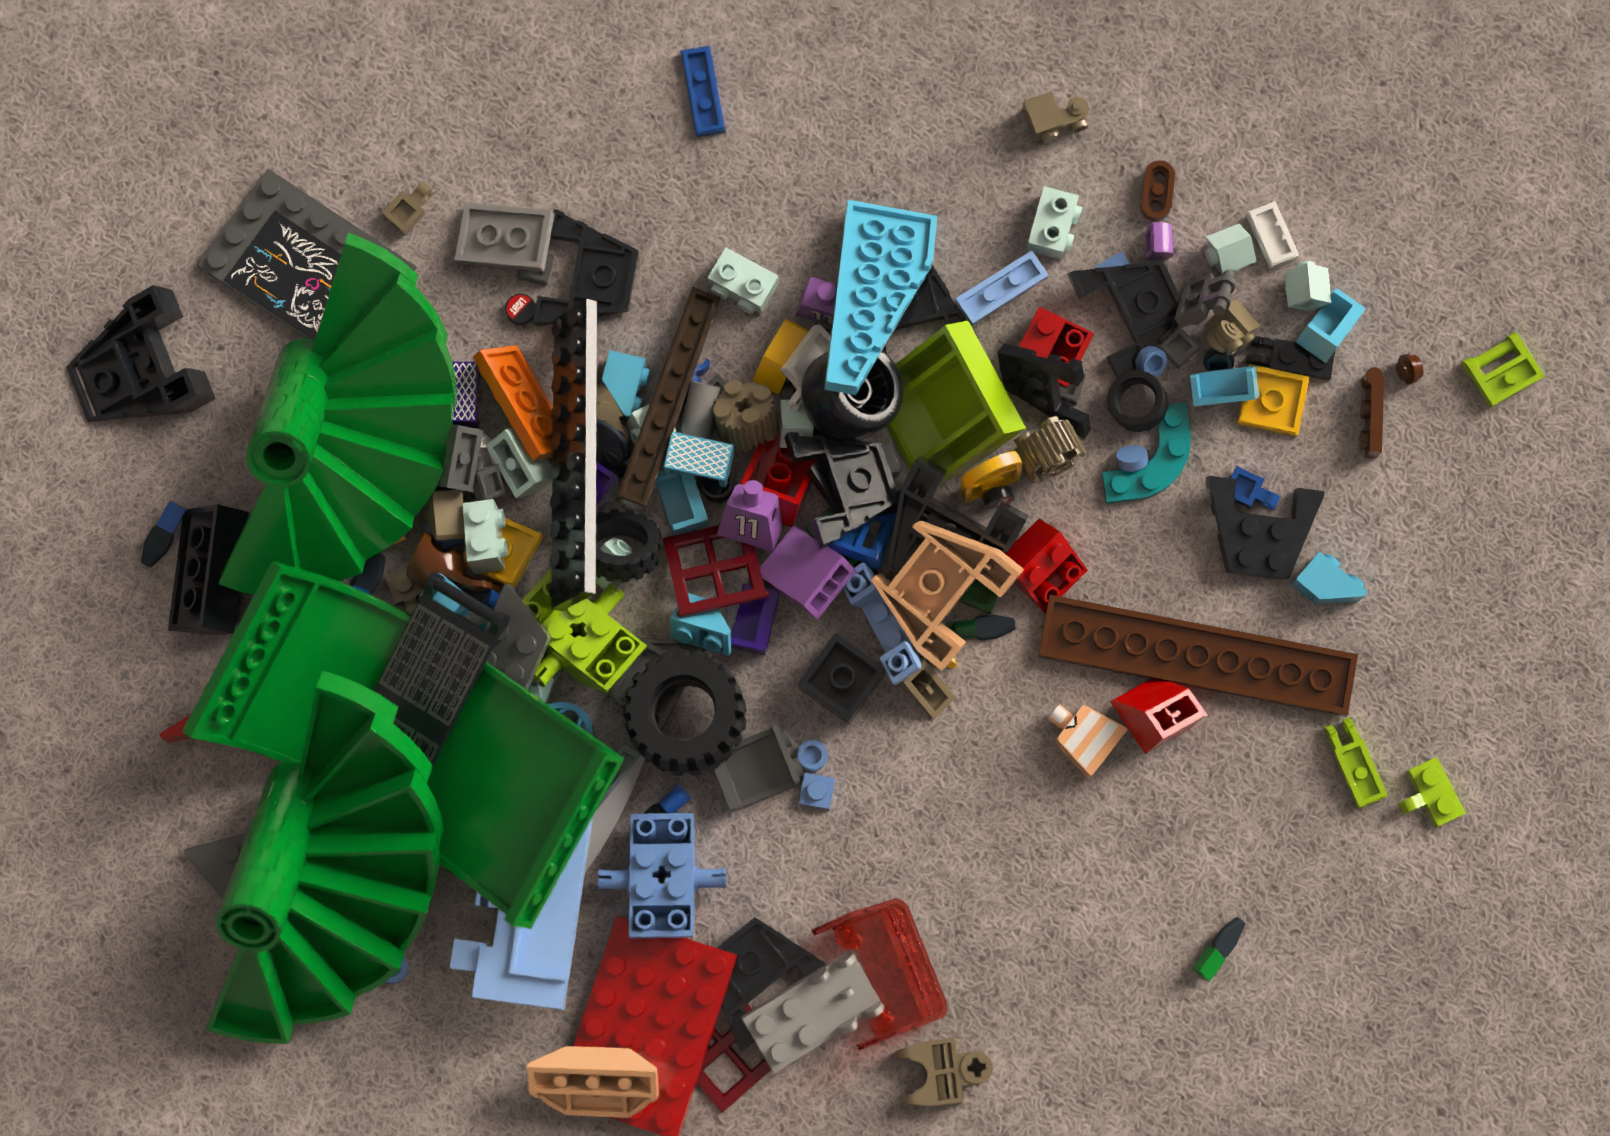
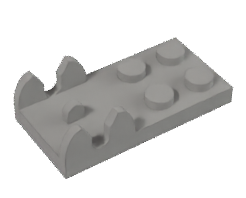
[741,950,884,1073]

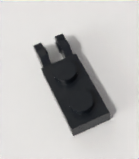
[1246,336,1335,381]

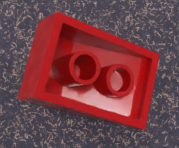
[740,431,818,528]

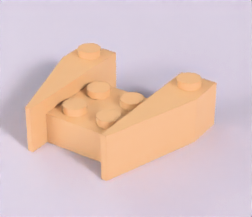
[871,521,1024,671]

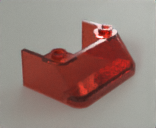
[811,898,948,1051]

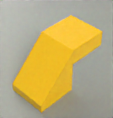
[752,319,809,395]

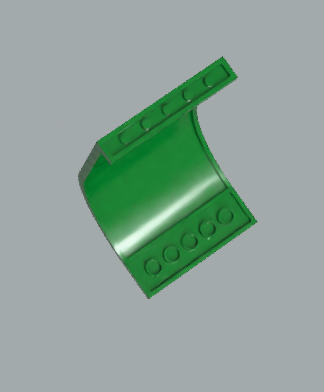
[182,561,624,929]

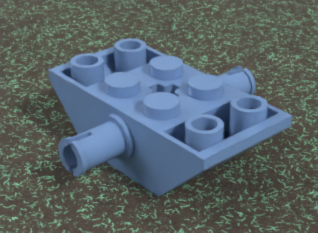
[598,813,726,939]

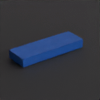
[680,45,726,137]

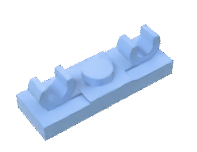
[955,251,1049,326]

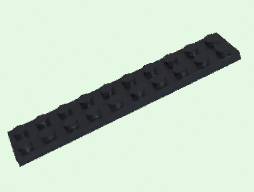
[549,299,597,611]

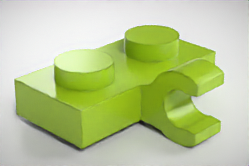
[1399,757,1466,828]

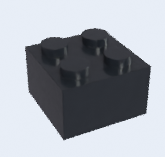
[798,633,886,725]

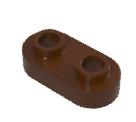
[1140,160,1175,222]

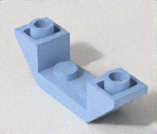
[843,562,921,685]

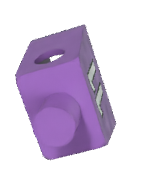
[795,277,837,324]
[717,480,783,552]

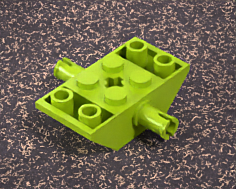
[522,569,647,693]

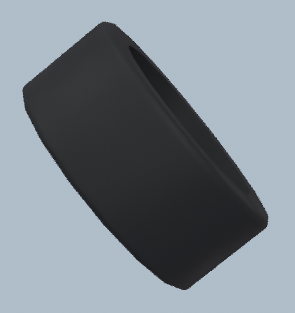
[1107,370,1168,432]

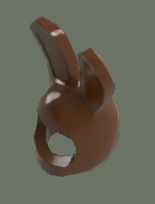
[406,530,502,594]

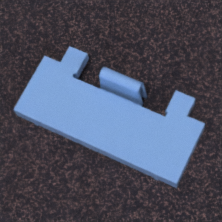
[450,817,593,1010]

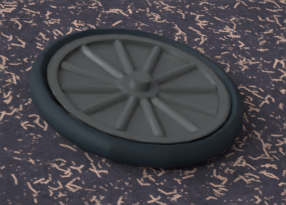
[596,419,629,470]

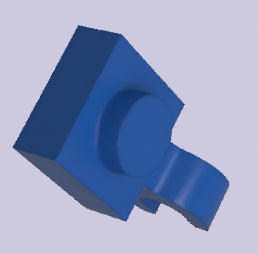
[1231,466,1281,511]

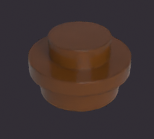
[1396,354,1424,385]

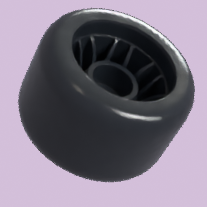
[801,350,903,441]

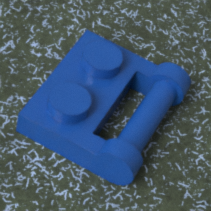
[828,513,897,569]

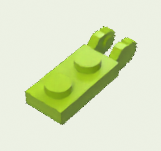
[1324,717,1388,809]

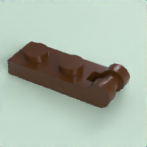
[1359,367,1384,458]

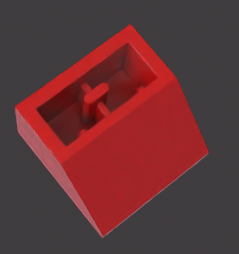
[1019,307,1095,388]
[1005,518,1088,613]
[1110,679,1207,754]

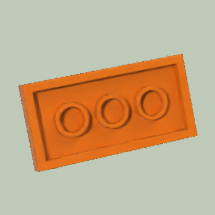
[472,345,555,461]

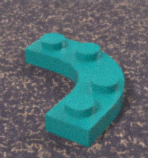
[1102,402,1191,504]

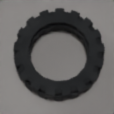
[596,509,662,582]

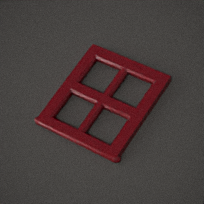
[663,525,769,617]
[697,1004,771,1113]

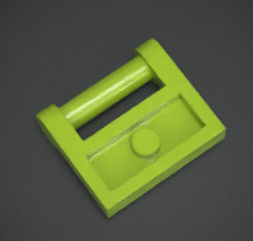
[1461,332,1545,409]

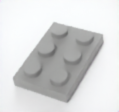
[454,203,554,272]

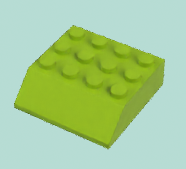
[887,321,1026,484]

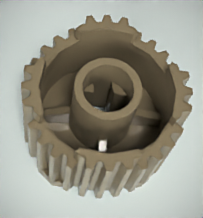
[713,380,779,453]
[1014,416,1087,484]

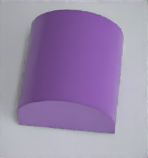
[1145,222,1174,260]

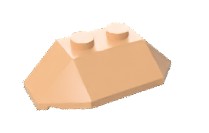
[527,1046,659,1118]

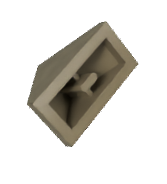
[421,490,465,540]
[899,658,956,719]

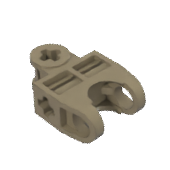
[895,1037,993,1106]

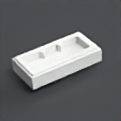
[1246,201,1299,269]

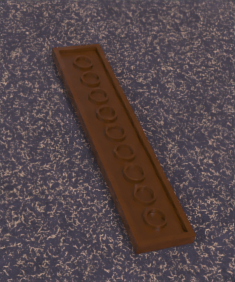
[1038,595,1358,717]

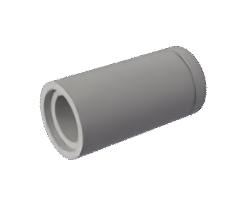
[679,381,721,439]

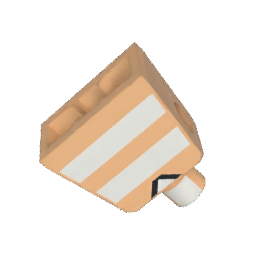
[1048,704,1128,779]

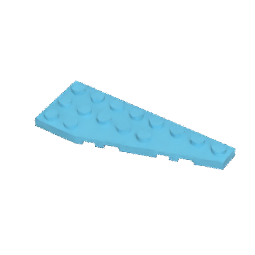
[824,200,937,395]

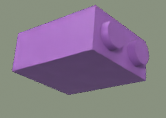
[760,526,856,620]

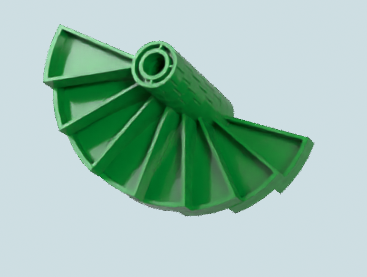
[218,233,457,595]
[206,671,444,1044]

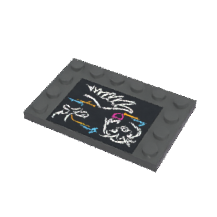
[197,169,416,340]

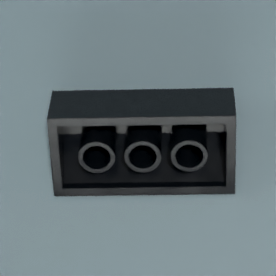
[168,504,249,635]

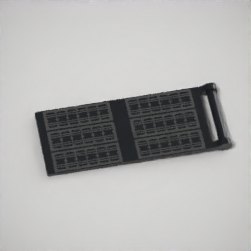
[374,572,510,770]

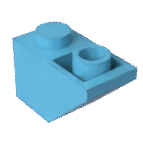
[602,350,651,422]
[1292,551,1368,604]
[670,593,731,656]

